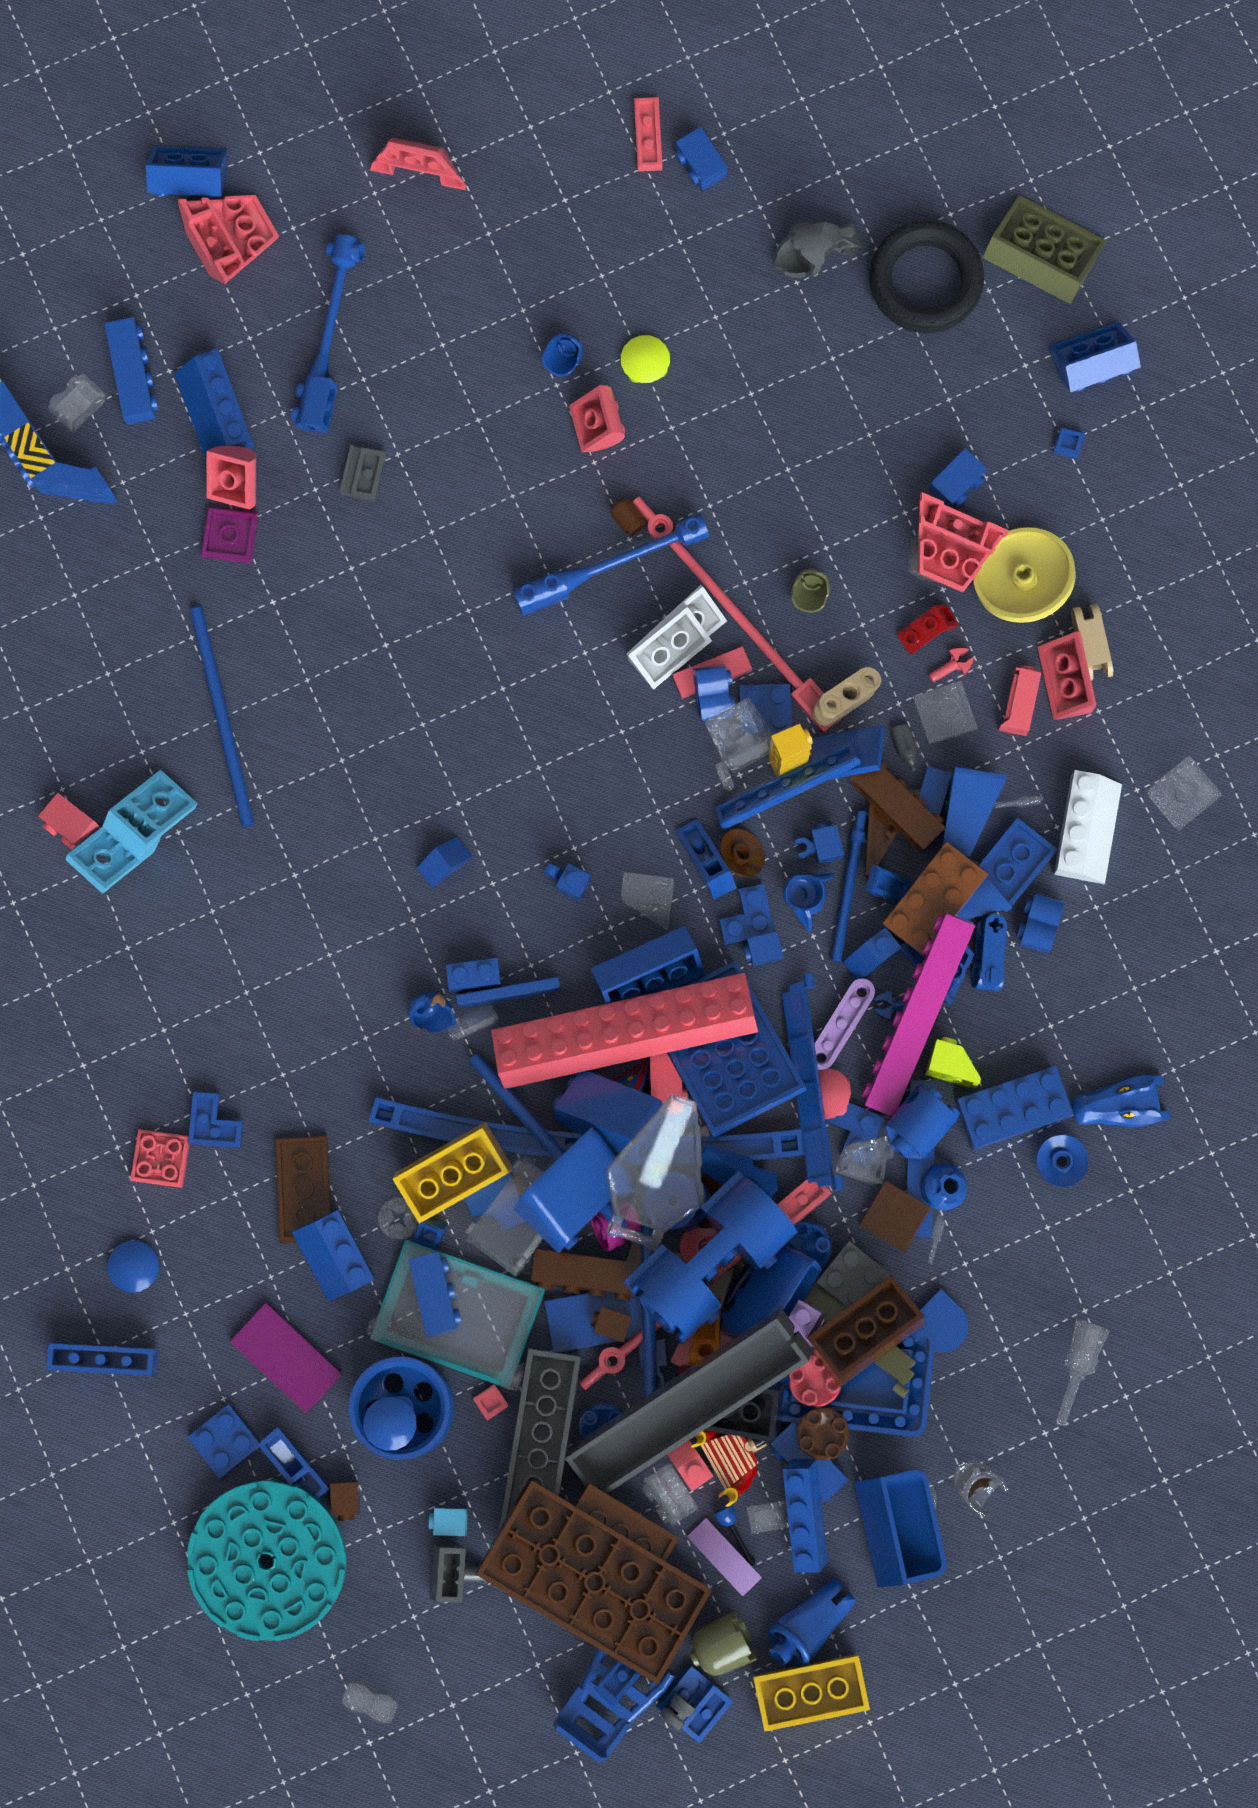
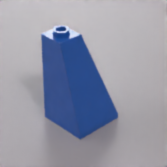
[940,767,1007,858]

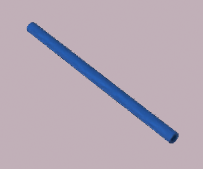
[190,607,254,827]
[469,1053,628,1233]
[639,1163,657,1398]

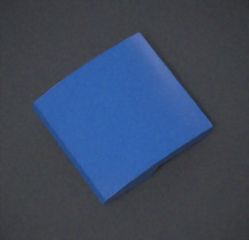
[655,1664,733,1744]

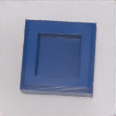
[1053,427,1085,459]

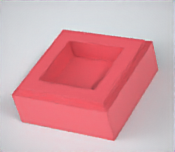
[473,1384,509,1421]

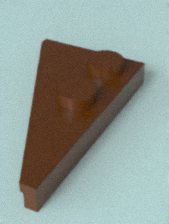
[865,790,920,877]

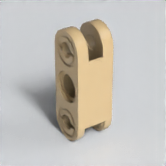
[1071,604,1113,681]
[812,667,881,726]

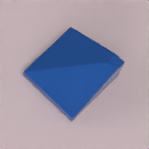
[412,1219,448,1250]

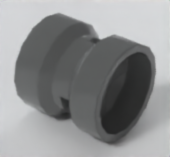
[659,1692,696,1731]

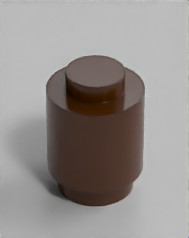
[610,498,646,536]

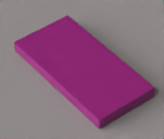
[230,1303,343,1414]

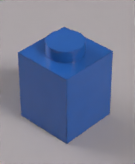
[743,931,783,967]

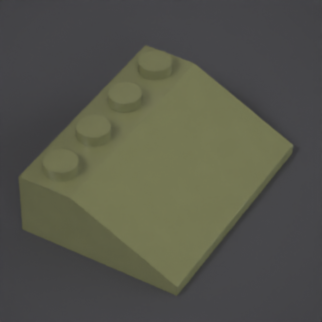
[983,195,1107,304]

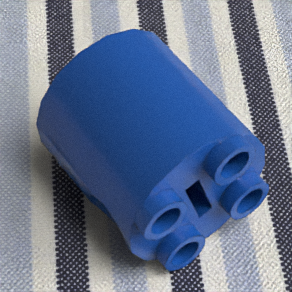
[884,1084,960,1160]

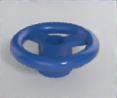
[768,1624,810,1667]

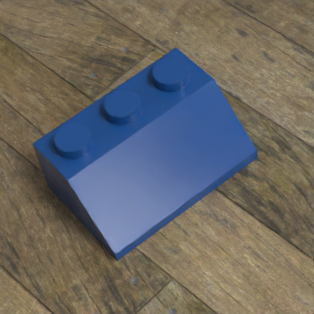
[146,146,227,199]
[1048,321,1141,392]
[292,1207,375,1301]

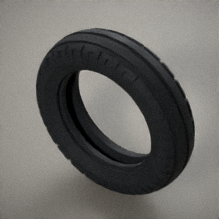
[869,221,984,333]

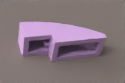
[687,1518,762,1596]

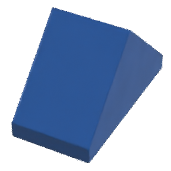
[417,837,473,888]

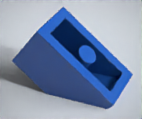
[843,927,901,980]

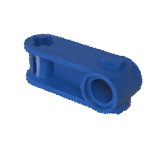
[970,914,1007,992]

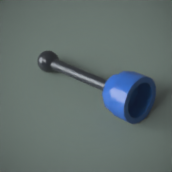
[714,1505,755,1566]

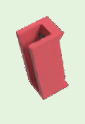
[999,666,1041,736]

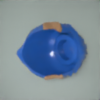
[407,992,456,1033]

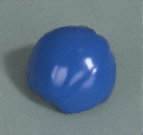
[541,333,583,377]

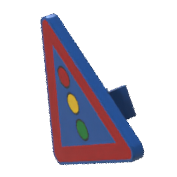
[612,1060,650,1092]

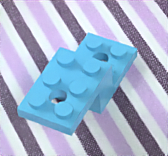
[65,770,197,894]

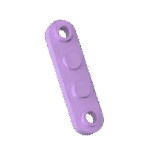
[815,979,875,1071]

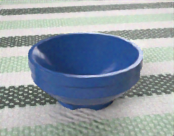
[921,1163,967,1211]

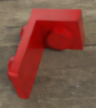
[897,604,960,654]

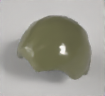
[791,569,830,613]

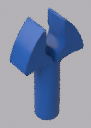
[873,991,905,1020]

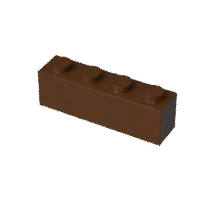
[849,760,945,854]
[531,1249,640,1301]

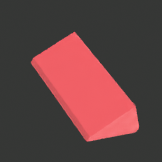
[1038,631,1096,720]

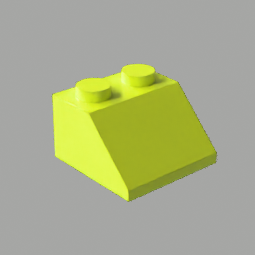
[925,1037,981,1089]

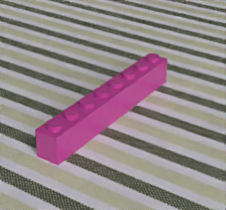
[862,911,975,1116]

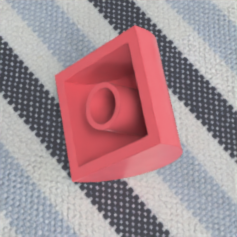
[569,385,625,452]
[207,446,256,509]

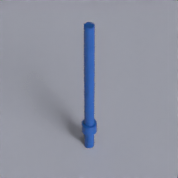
[831,811,867,963]

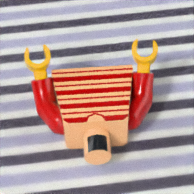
[691,1430,767,1507]

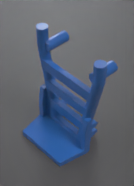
[553,1648,675,1763]

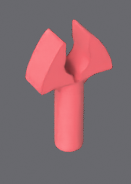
[929,648,974,682]

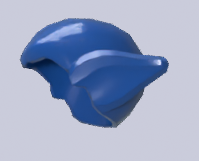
[783,872,834,932]

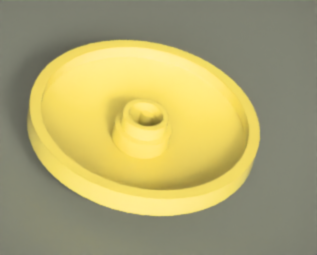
[973,527,1076,623]

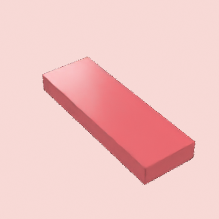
[634,97,662,171]
[672,646,752,699]

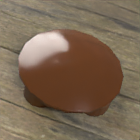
[797,1407,849,1460]

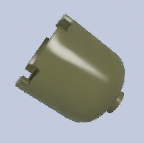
[690,1610,758,1676]

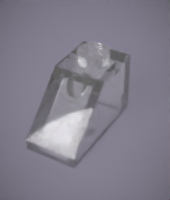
[746,1499,789,1534]

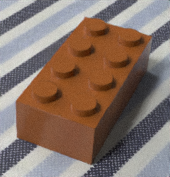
[883,842,989,956]

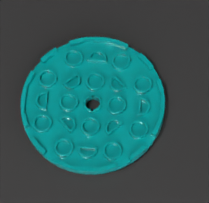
[187,1480,347,1641]

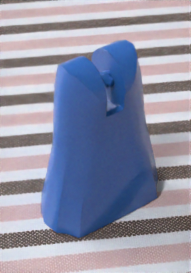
[776,1578,857,1660]

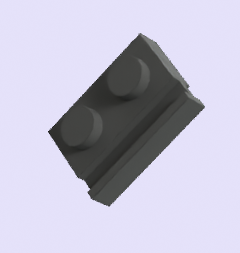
[339,445,387,502]

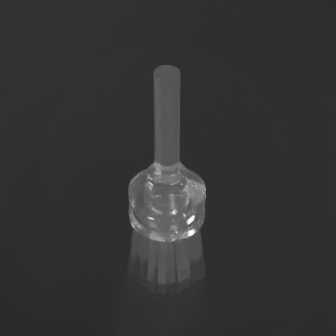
[1055,1319,1110,1427]

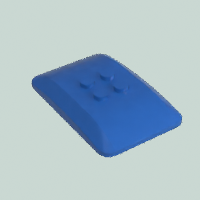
[780,1322,935,1437]

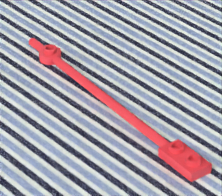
[633,496,843,734]
[579,1179,832,1390]

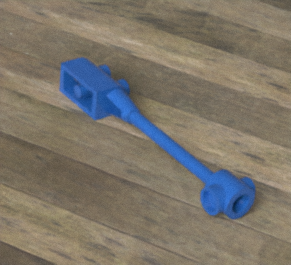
[291,234,365,434]
[512,514,709,617]

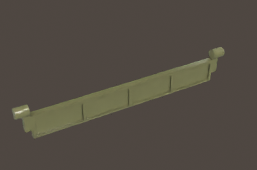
[736,1259,916,1398]

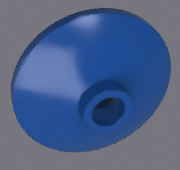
[1036,1135,1089,1187]

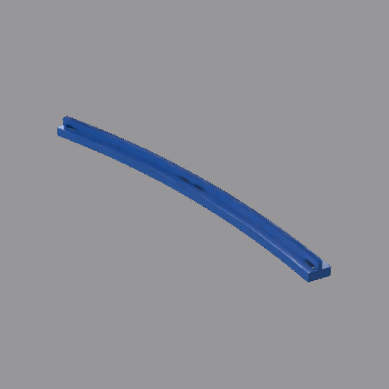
[369,1097,804,1164]

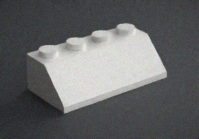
[1054,770,1122,884]

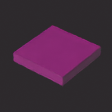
[201,507,259,564]

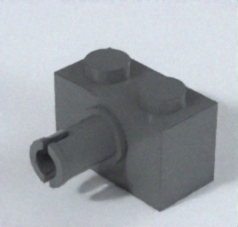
[429,1544,487,1603]

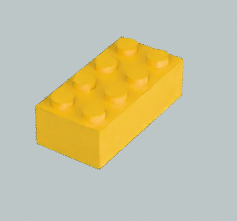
[393,1122,512,1224]
[753,1654,870,1732]

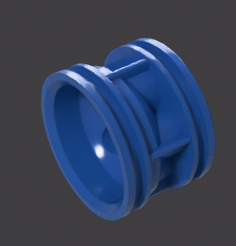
[349,1357,454,1460]

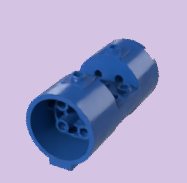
[624,1171,797,1344]

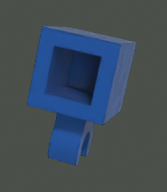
[795,823,844,864]
[544,863,591,903]

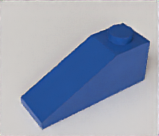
[675,819,736,900]

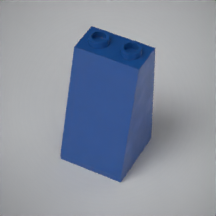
[553,1071,662,1164]

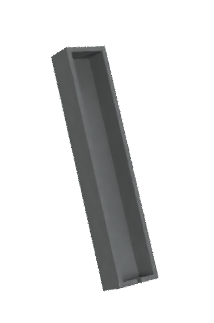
[565,1308,813,1494]

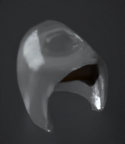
[953,1461,1008,1517]

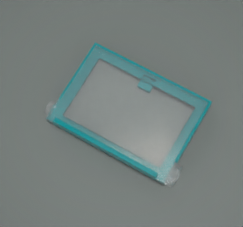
[366,1240,545,1392]

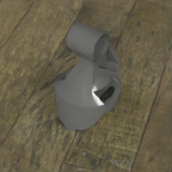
[773,221,863,278]

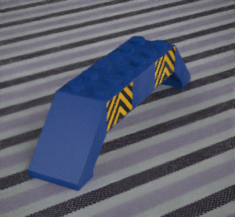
[0,378,117,504]

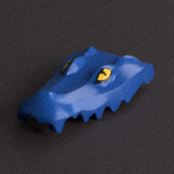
[1072,1075,1171,1128]

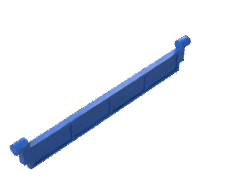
[782,973,844,1191]

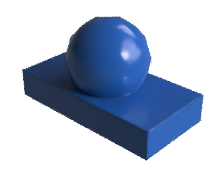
[866,865,911,905]

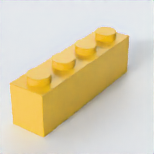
[768,724,813,777]

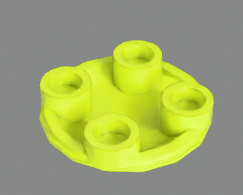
[621,335,670,383]

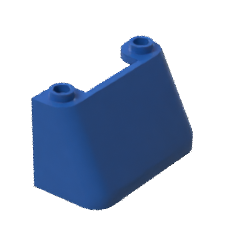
[514,1127,632,1253]

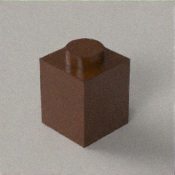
[590,1307,632,1343]
[330,1482,360,1521]

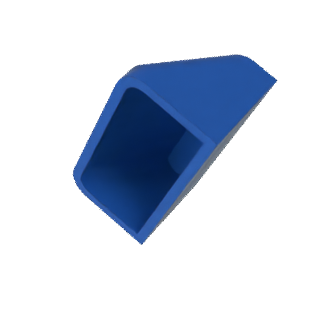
[720,1245,823,1339]
[854,1470,946,1588]

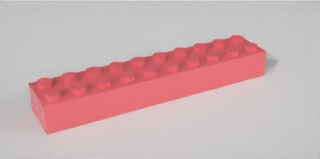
[491,973,758,1089]

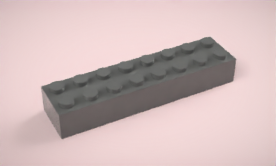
[499,1349,581,1530]

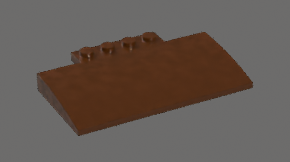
[476,1479,712,1684]

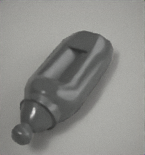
[892,724,917,771]

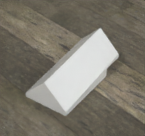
[626,585,727,689]

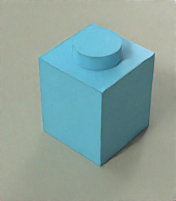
[429,1508,468,1536]

